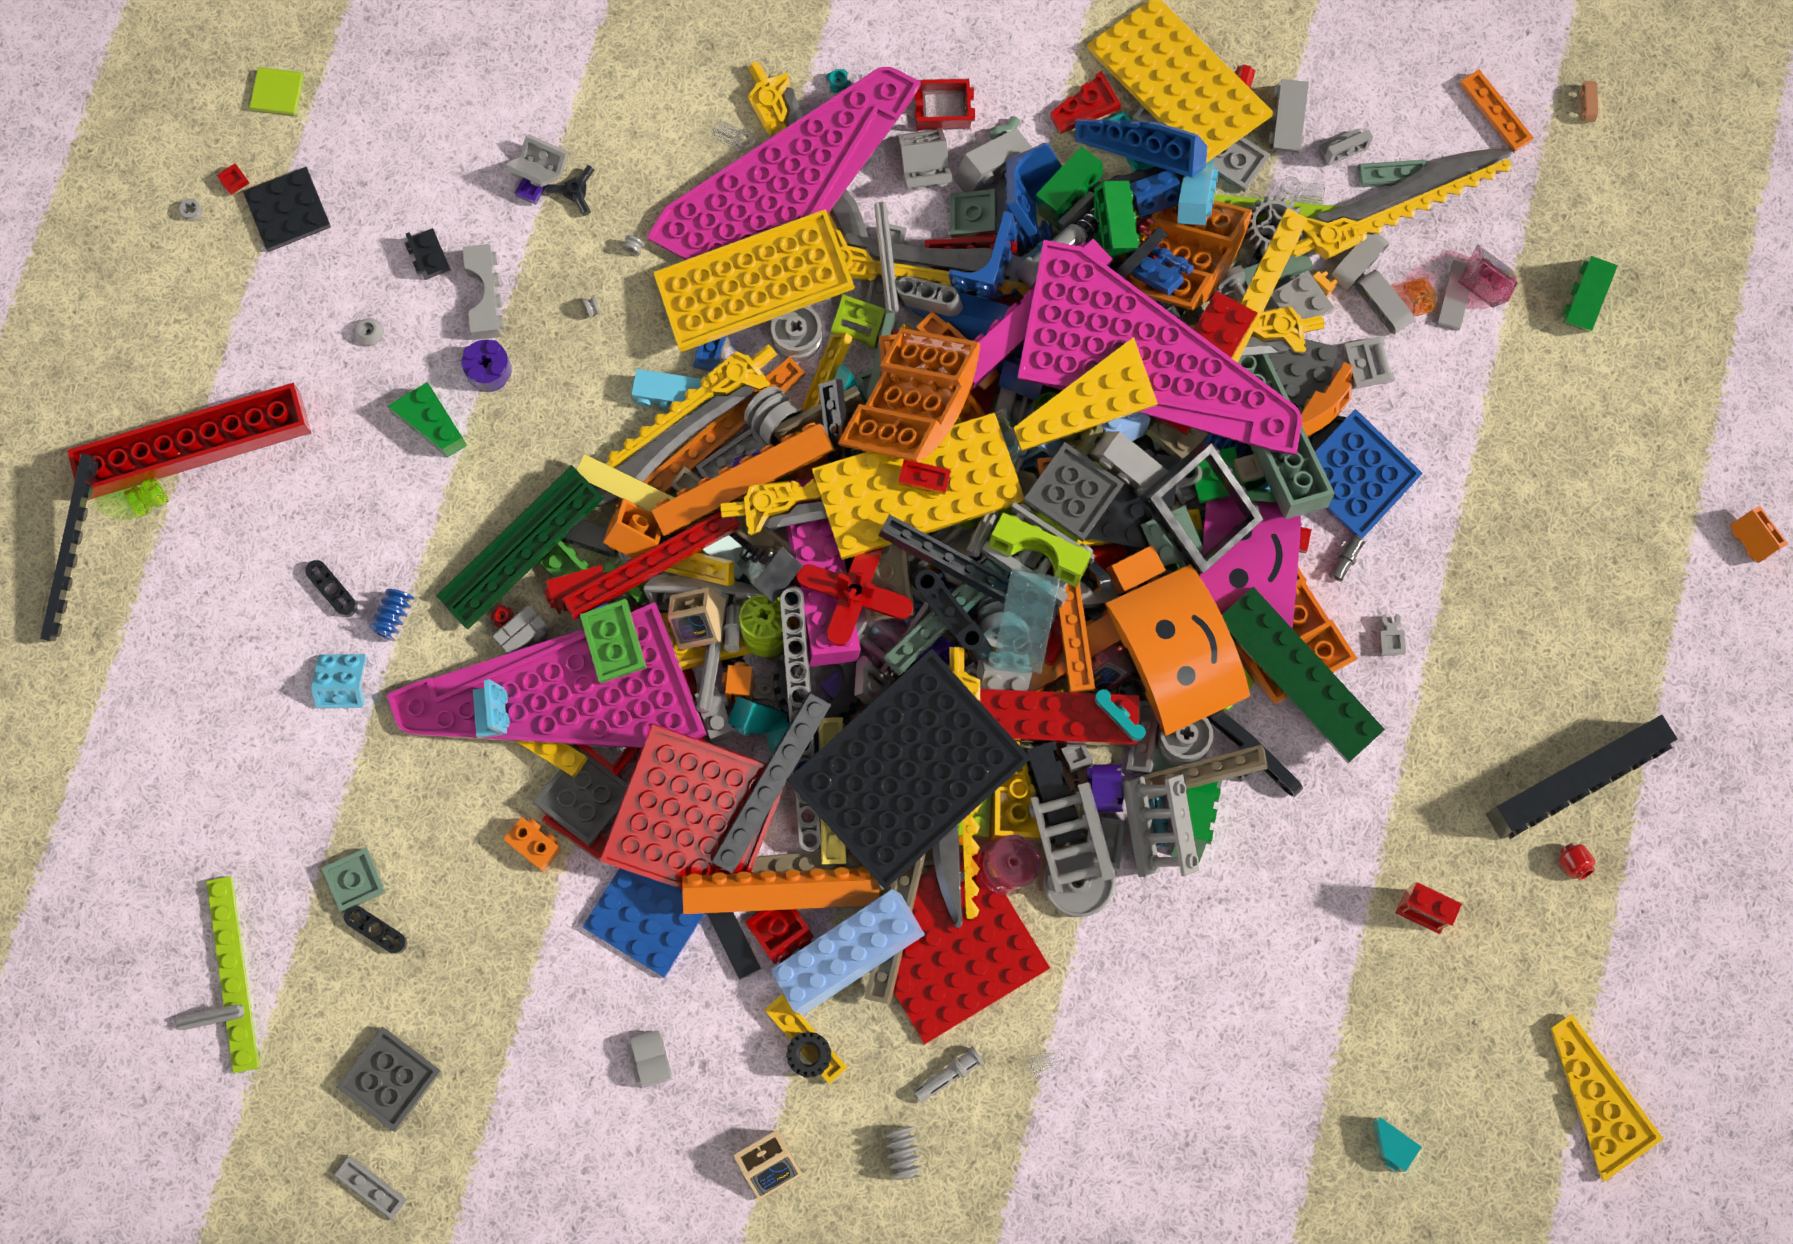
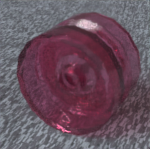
[977,835,1040,894]

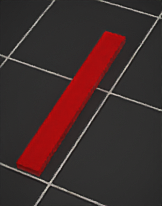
[562,511,741,620]

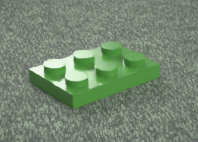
[580,599,647,683]

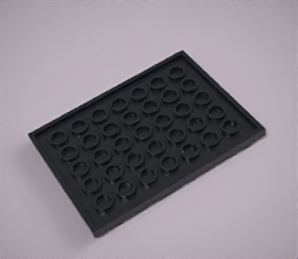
[787,649,1031,889]

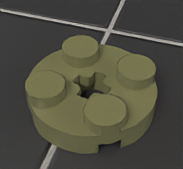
[1060,425,1103,456]

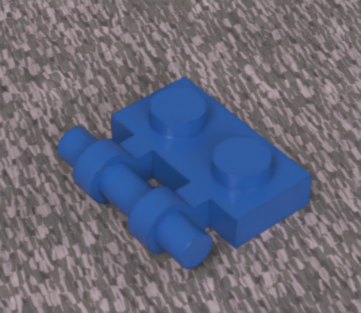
[1132,246,1194,296]

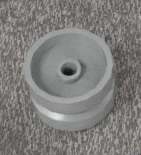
[771,306,823,362]
[1157,717,1213,766]

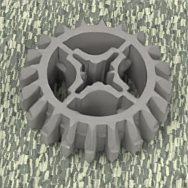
[1245,195,1303,255]

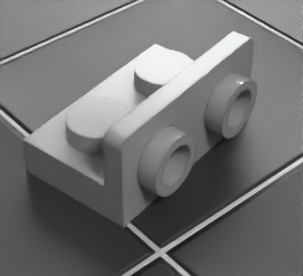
[1319,129,1373,166]

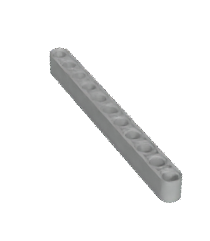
[780,586,821,851]

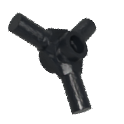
[546,165,595,216]

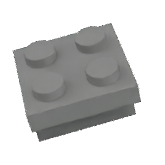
[898,129,952,190]
[1265,271,1334,319]

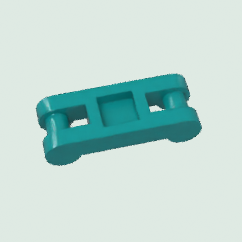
[1095,689,1146,741]

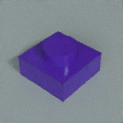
[515,177,546,205]
[820,670,842,699]

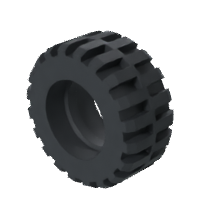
[773,641,860,728]

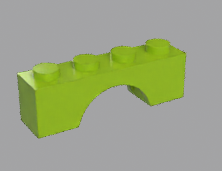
[988,513,1092,587]

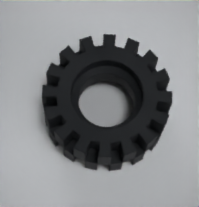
[786,1032,832,1078]

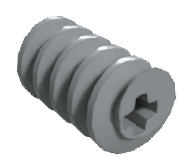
[885,1126,922,1180]

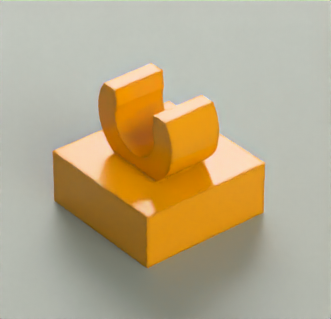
[1312,271,1337,298]

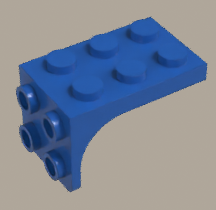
[1005,143,1063,237]
[948,211,1018,298]

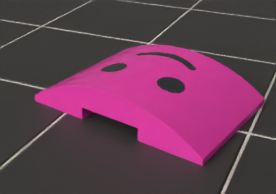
[1200,497,1301,628]

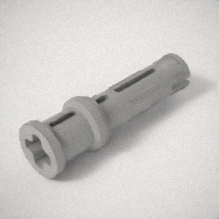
[913,1046,984,1103]

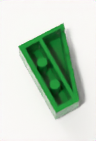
[1036,146,1103,230]
[1094,181,1139,263]
[1561,256,1618,332]
[387,382,467,458]
[1171,782,1221,863]

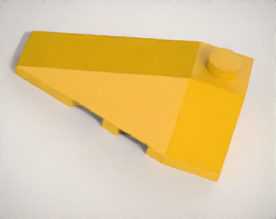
[989,741,1042,842]

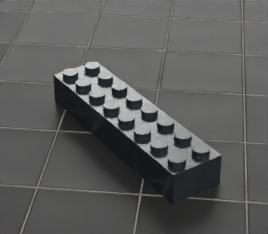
[1486,714,1678,839]

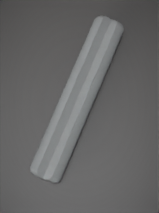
[176,1005,244,1030]

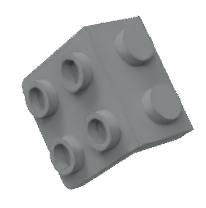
[505,135,569,187]

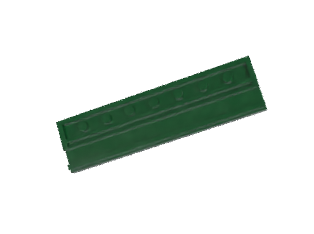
[436,465,604,629]
[1222,586,1385,764]

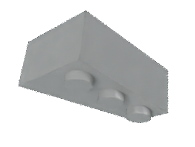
[1268,79,1309,153]
[953,128,1032,192]
[1087,431,1169,496]

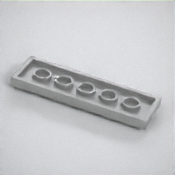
[1132,105,1271,192]

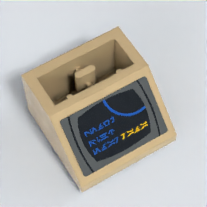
[668,587,726,650]
[733,1130,803,1200]

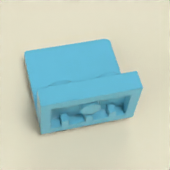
[311,654,366,708]
[473,679,510,738]

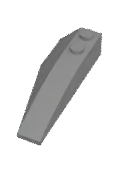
[644,573,791,611]

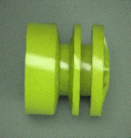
[739,594,791,657]

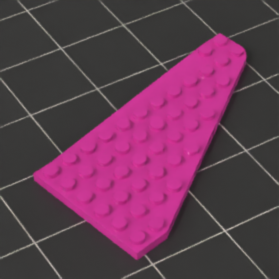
[647,67,921,260]
[1017,240,1302,455]
[386,602,707,748]

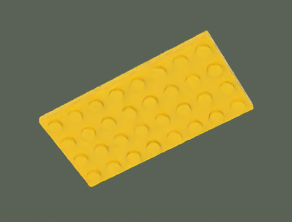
[1087,0,1273,163]
[653,209,855,352]
[812,413,1025,560]

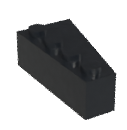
[736,545,803,603]
[1026,741,1085,848]

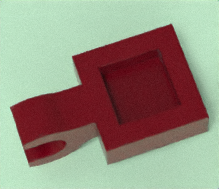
[1135,217,1155,236]

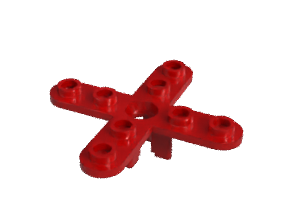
[796,548,913,646]

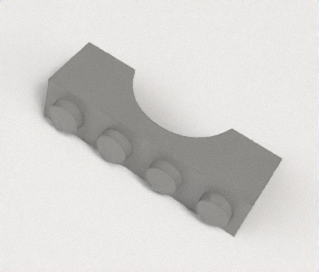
[463,244,504,340]

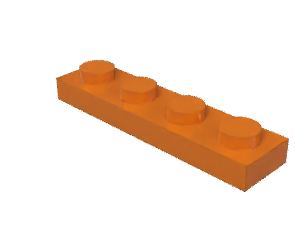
[1459,69,1534,153]

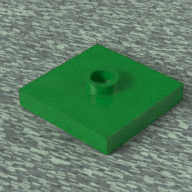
[1191,447,1245,504]

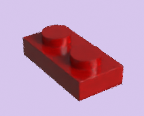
[898,460,951,495]

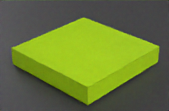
[250,67,304,116]

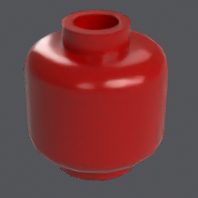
[1558,843,1596,880]

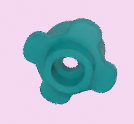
[826,69,851,93]

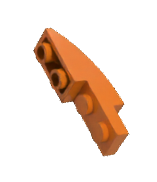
[916,311,1000,392]
[1301,362,1353,436]

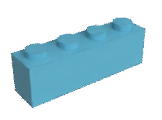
[1178,159,1218,225]
[631,369,728,414]

